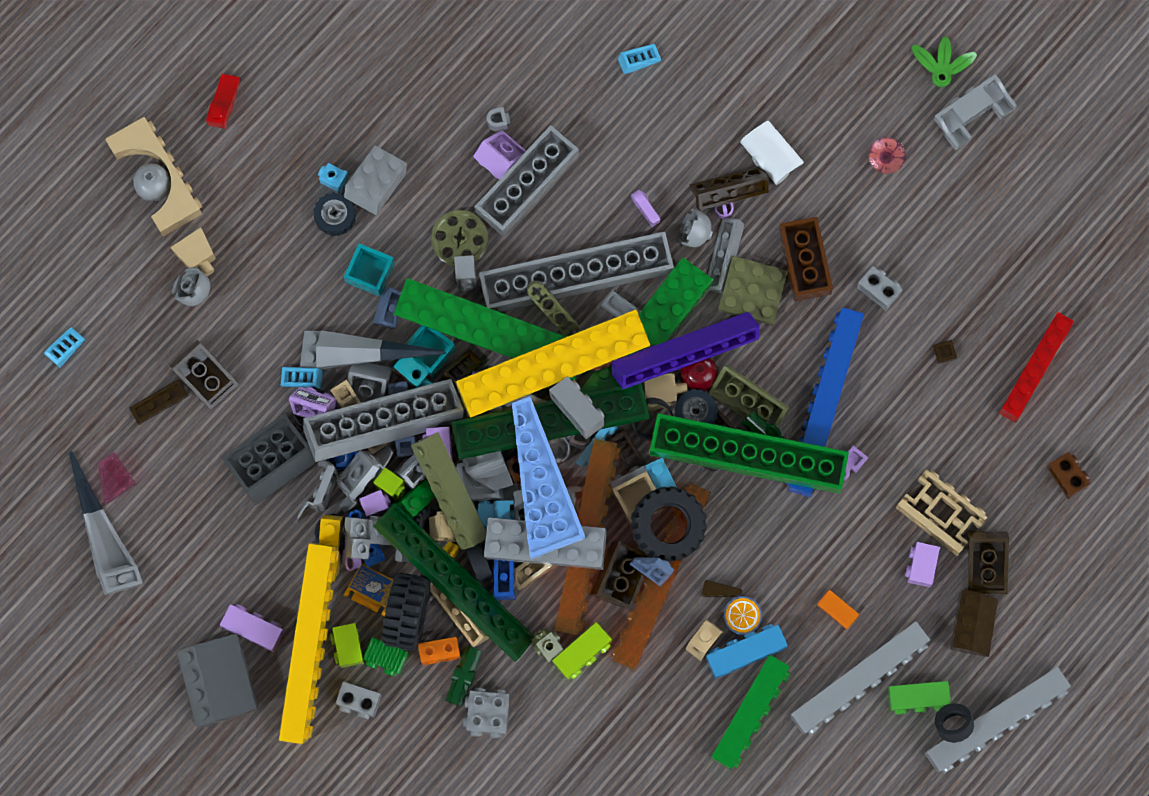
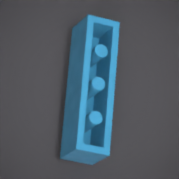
[706,624,788,679]

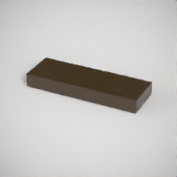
[129,379,189,425]

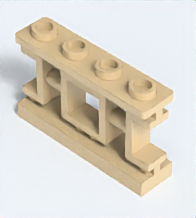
[896,470,988,556]

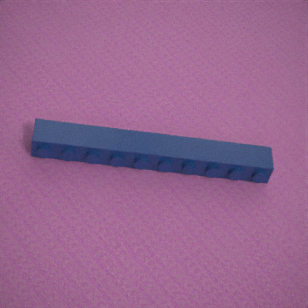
[786,307,864,497]

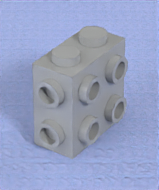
[463,688,510,738]

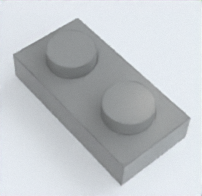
[610,466,647,490]

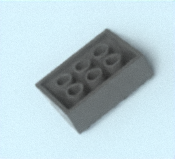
[222,414,316,505]
[177,634,258,727]

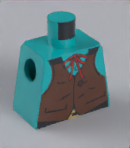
[392,357,434,389]

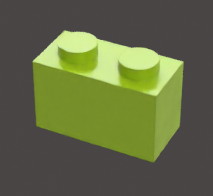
[373,468,407,503]
[330,623,364,668]

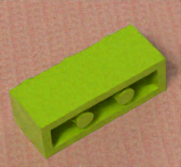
[552,622,612,680]

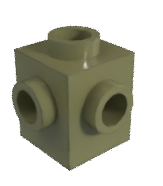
[531,628,564,662]

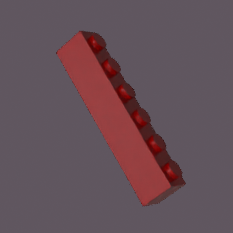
[999,312,1074,423]

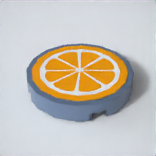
[723,596,762,636]

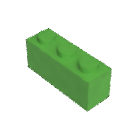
[887,681,951,715]

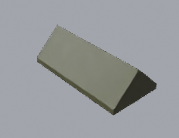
[709,364,790,427]

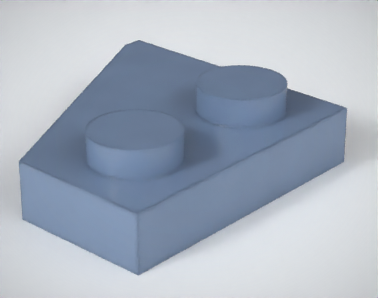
[630,558,675,586]

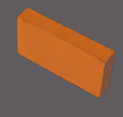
[817,590,860,630]

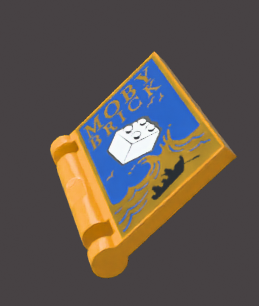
[344,563,393,617]

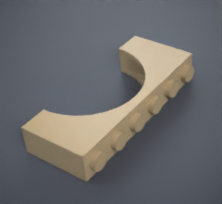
[105,117,202,237]

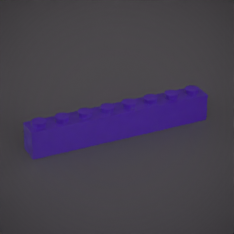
[612,312,760,389]

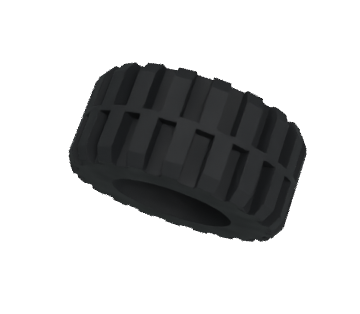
[630,486,707,562]
[382,572,430,651]

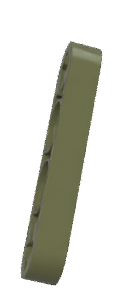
[527,280,581,337]

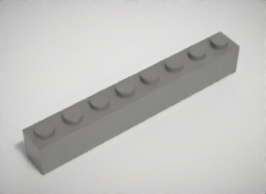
[790,622,930,735]
[925,667,1071,774]

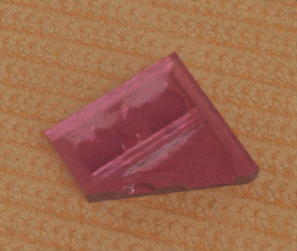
[98,452,136,505]

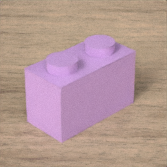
[360,490,392,519]
[905,542,940,587]

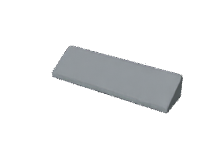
[708,218,745,293]

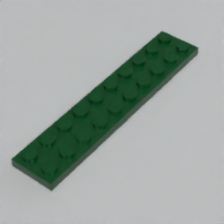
[451,383,650,460]
[373,503,534,662]

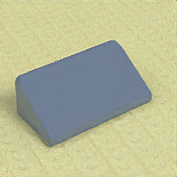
[373,287,401,329]

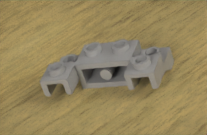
[934,74,1017,151]
[345,515,410,562]

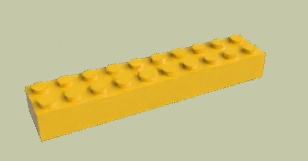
[455,310,650,418]
[279,543,340,744]

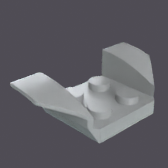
[336,446,393,513]
[462,451,513,490]
[296,460,339,521]
[456,463,519,503]

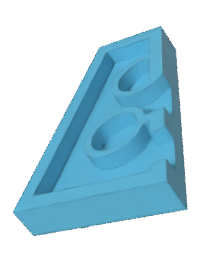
[576,426,618,467]

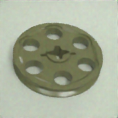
[431,210,488,266]

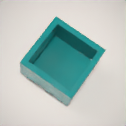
[344,243,395,297]
[406,326,456,378]

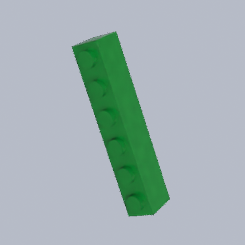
[711,654,791,770]

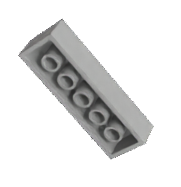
[474,125,579,237]
[484,518,607,570]

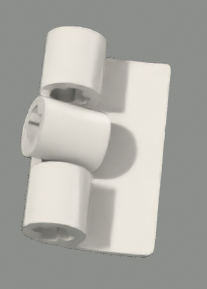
[740,121,804,185]

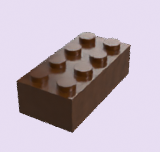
[779,217,833,302]

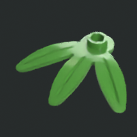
[911,36,977,87]

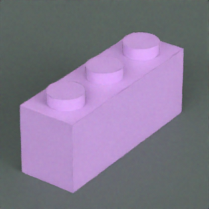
[220,604,285,652]

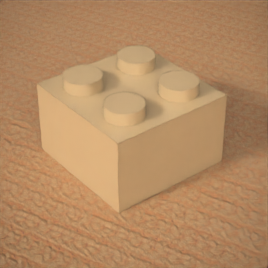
[612,471,665,527]

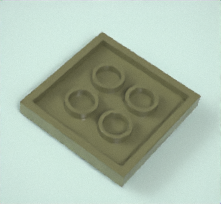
[718,256,788,326]

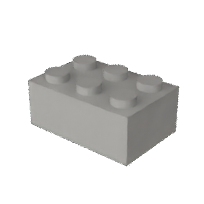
[344,146,407,215]

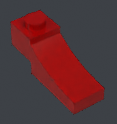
[206,73,241,129]

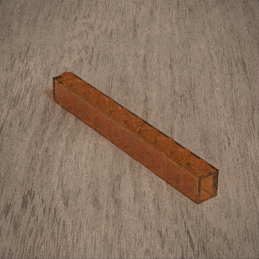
[555,439,620,635]
[611,483,711,672]

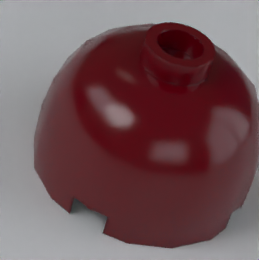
[680,358,718,392]

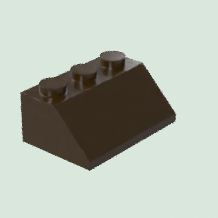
[590,540,652,610]
[950,590,998,657]

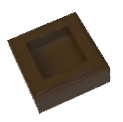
[933,340,957,364]

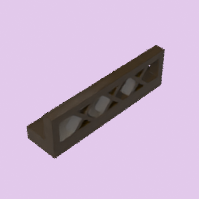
[689,166,769,211]

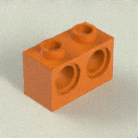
[418,637,461,666]

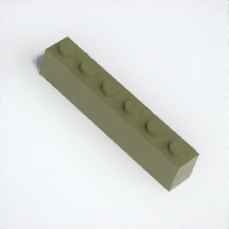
[411,432,487,550]

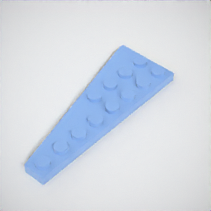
[512,397,586,559]

